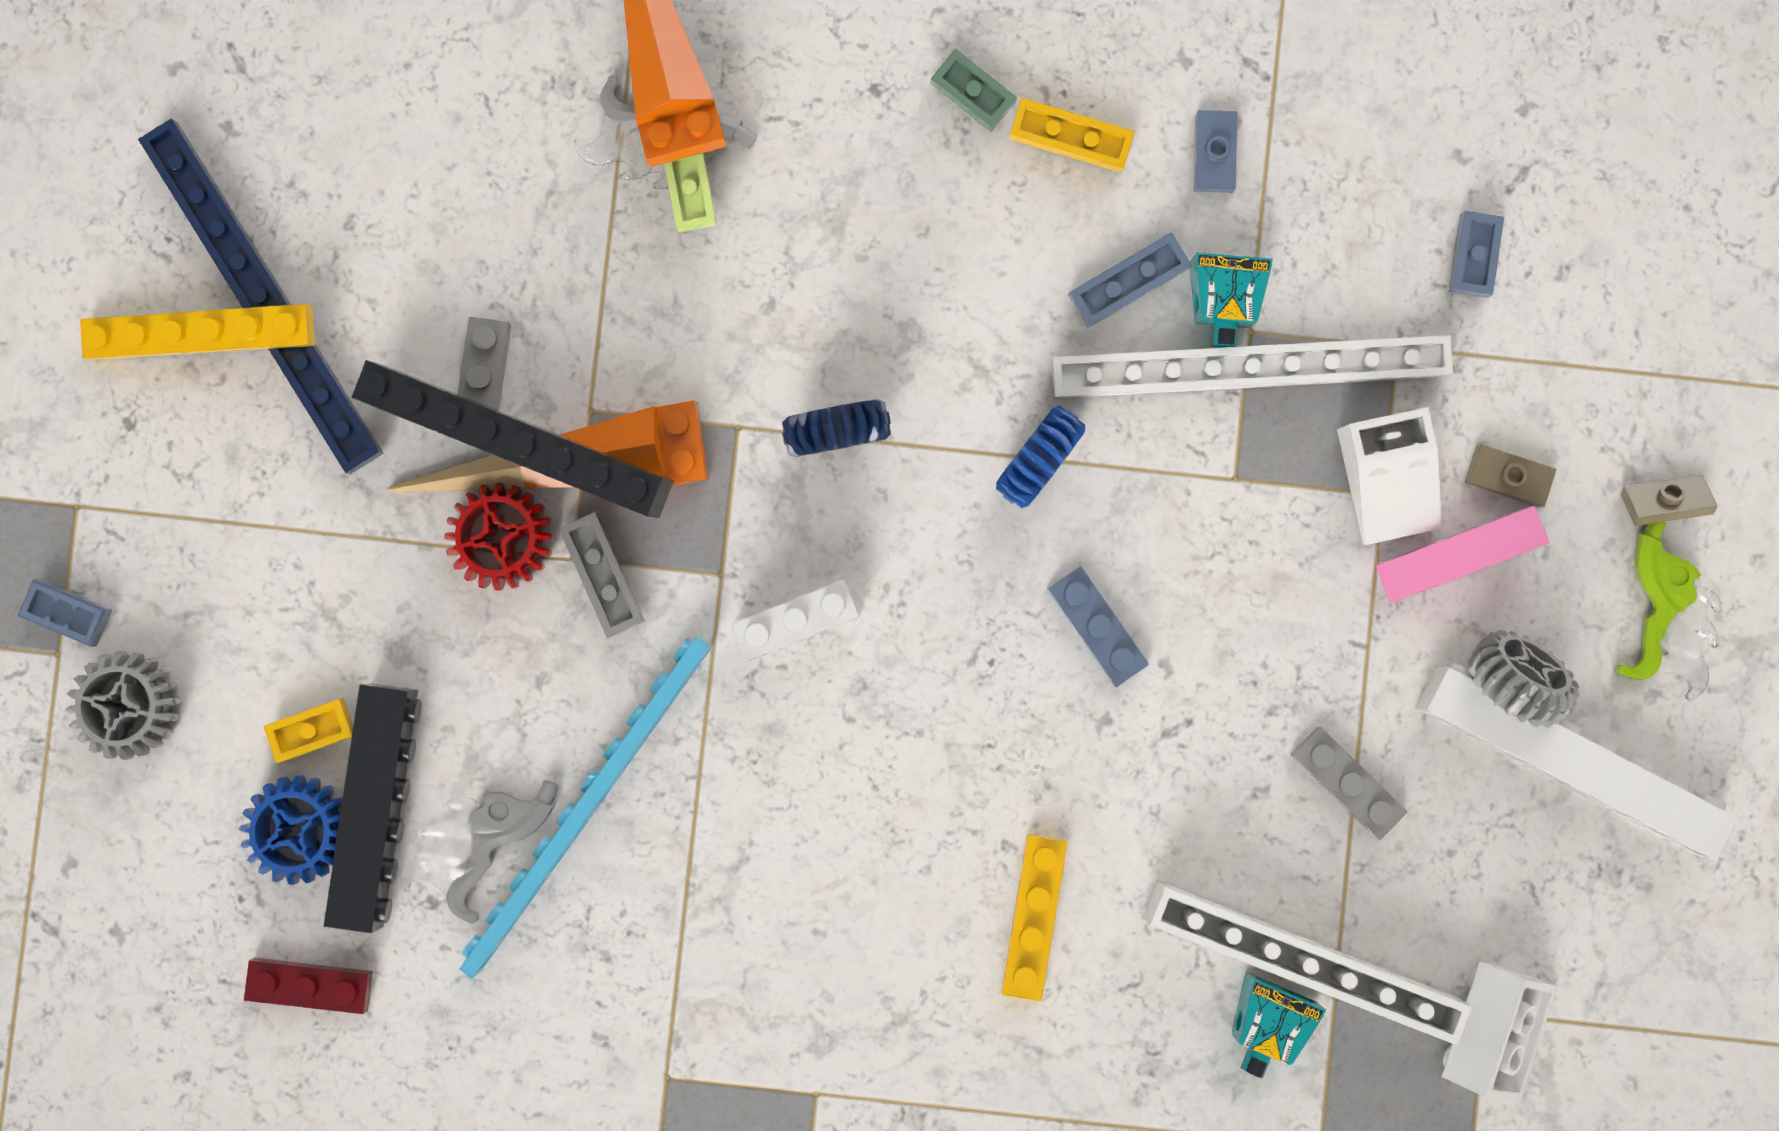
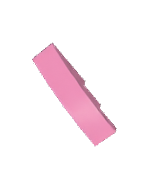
[1376,505,1550,603]

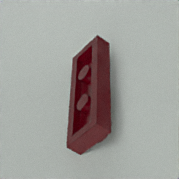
[244,957,373,1014]

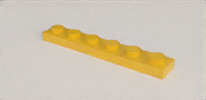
[80,304,315,360]

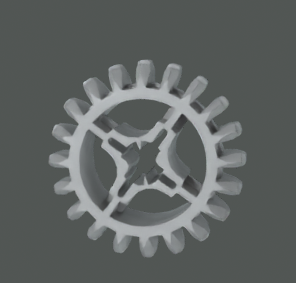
[1468,630,1580,728]
[65,651,182,760]

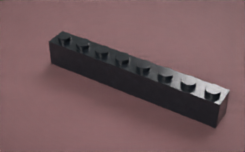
[351,360,674,518]

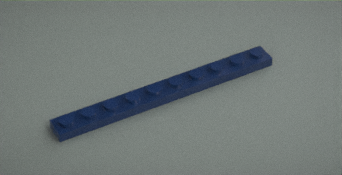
[138,118,384,474]

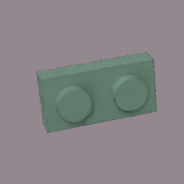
[930,48,1017,132]

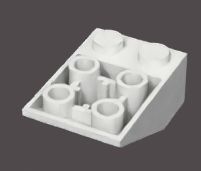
[1337,407,1442,545]

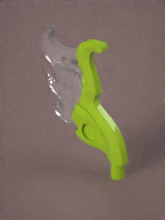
[1615,522,1723,700]

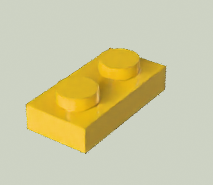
[263,698,353,764]

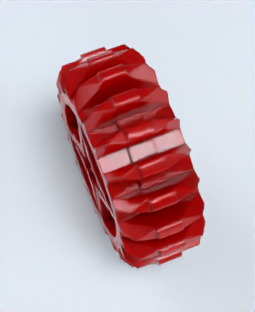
[444,483,554,591]

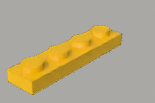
[1001,834,1068,1002]

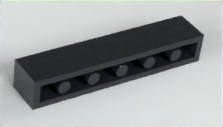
[323,683,422,934]

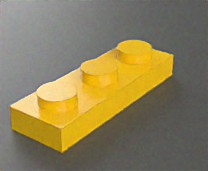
[1009,97,1135,173]

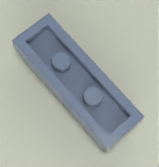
[1068,232,1192,329]
[1047,566,1149,687]

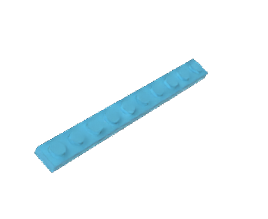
[459,637,713,978]

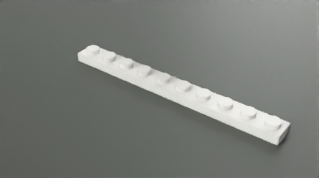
[1052,335,1453,399]

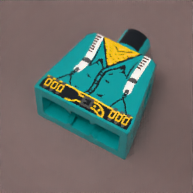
[1190,252,1273,348]
[1232,971,1326,1078]

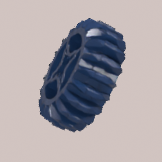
[782,399,891,457]

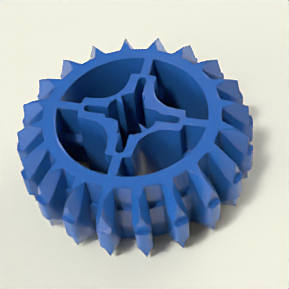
[996,405,1086,508]
[238,775,343,885]

